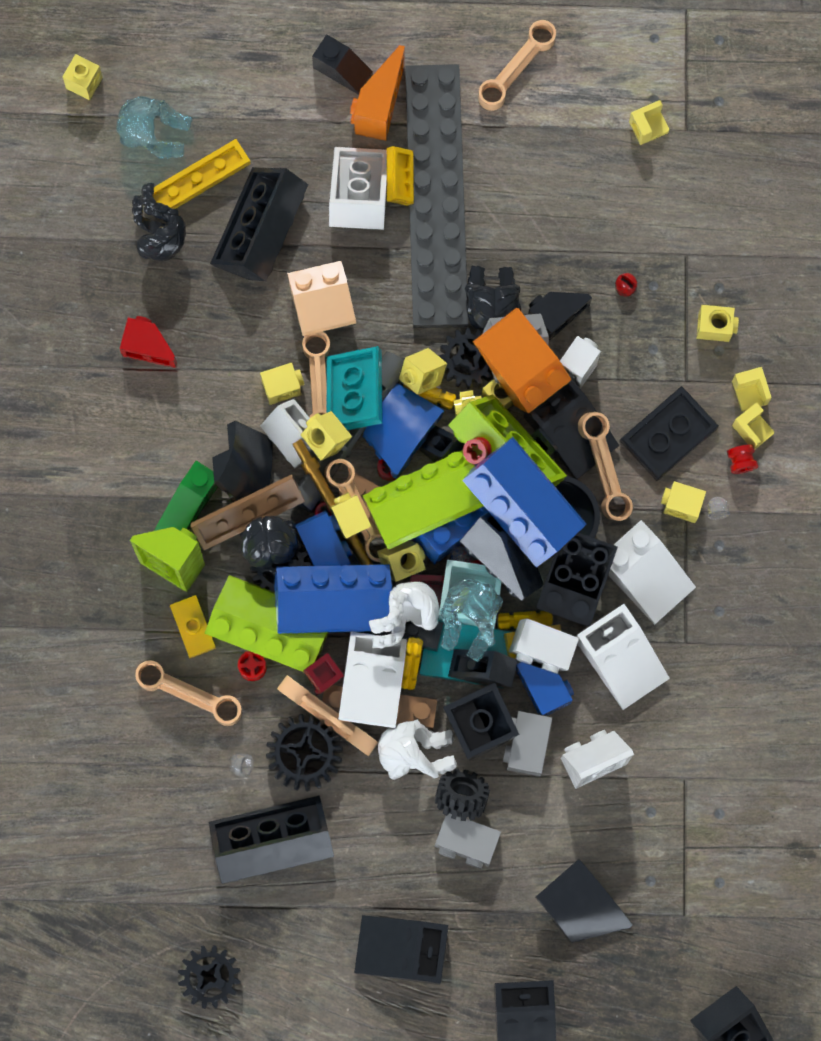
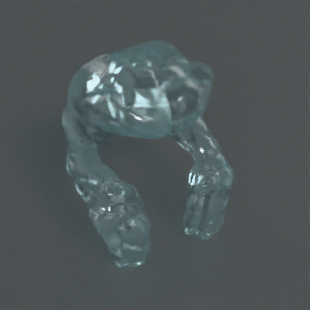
[116,96,192,159]
[440,578,503,662]

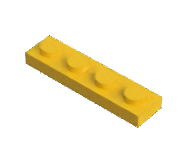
[154,139,251,219]

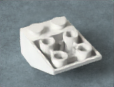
[576,604,670,710]
[338,632,407,728]

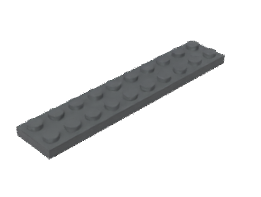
[405,64,468,328]

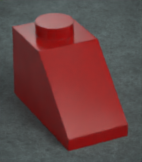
[120,316,177,368]

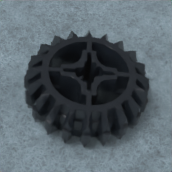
[266,714,343,792]

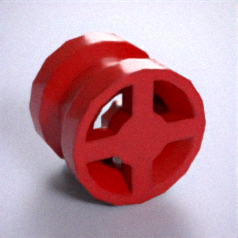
[727,445,758,474]
[238,651,267,682]

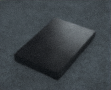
[620,386,719,481]

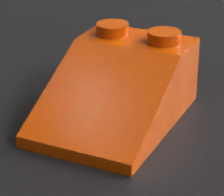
[350,45,405,141]
[473,308,572,414]

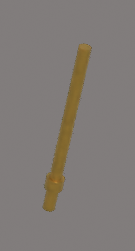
[292,439,374,565]

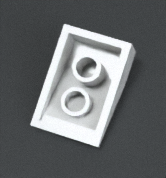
[329,147,387,230]
[608,520,696,625]
[561,730,634,789]

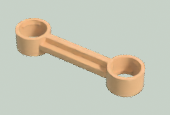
[478,20,556,111]
[302,331,330,418]
[578,412,633,521]
[324,459,382,562]
[136,660,242,726]
[277,675,378,756]

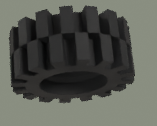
[435,769,490,821]

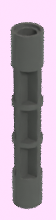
[297,351,404,513]

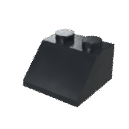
[443,683,520,761]
[690,986,774,1041]

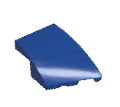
[363,383,444,479]

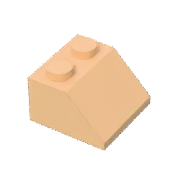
[287,261,356,336]

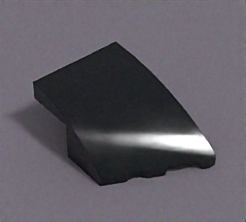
[212,420,273,503]
[535,859,632,943]

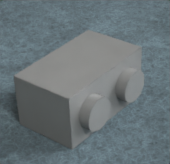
[503,711,552,777]
[435,813,501,869]

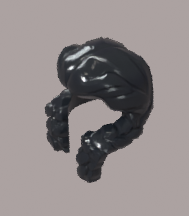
[132,183,186,261]
[465,266,521,330]
[240,515,299,568]

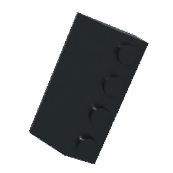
[210,167,309,282]
[208,795,334,884]

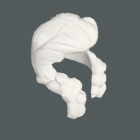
[369,582,440,649]
[378,719,457,780]

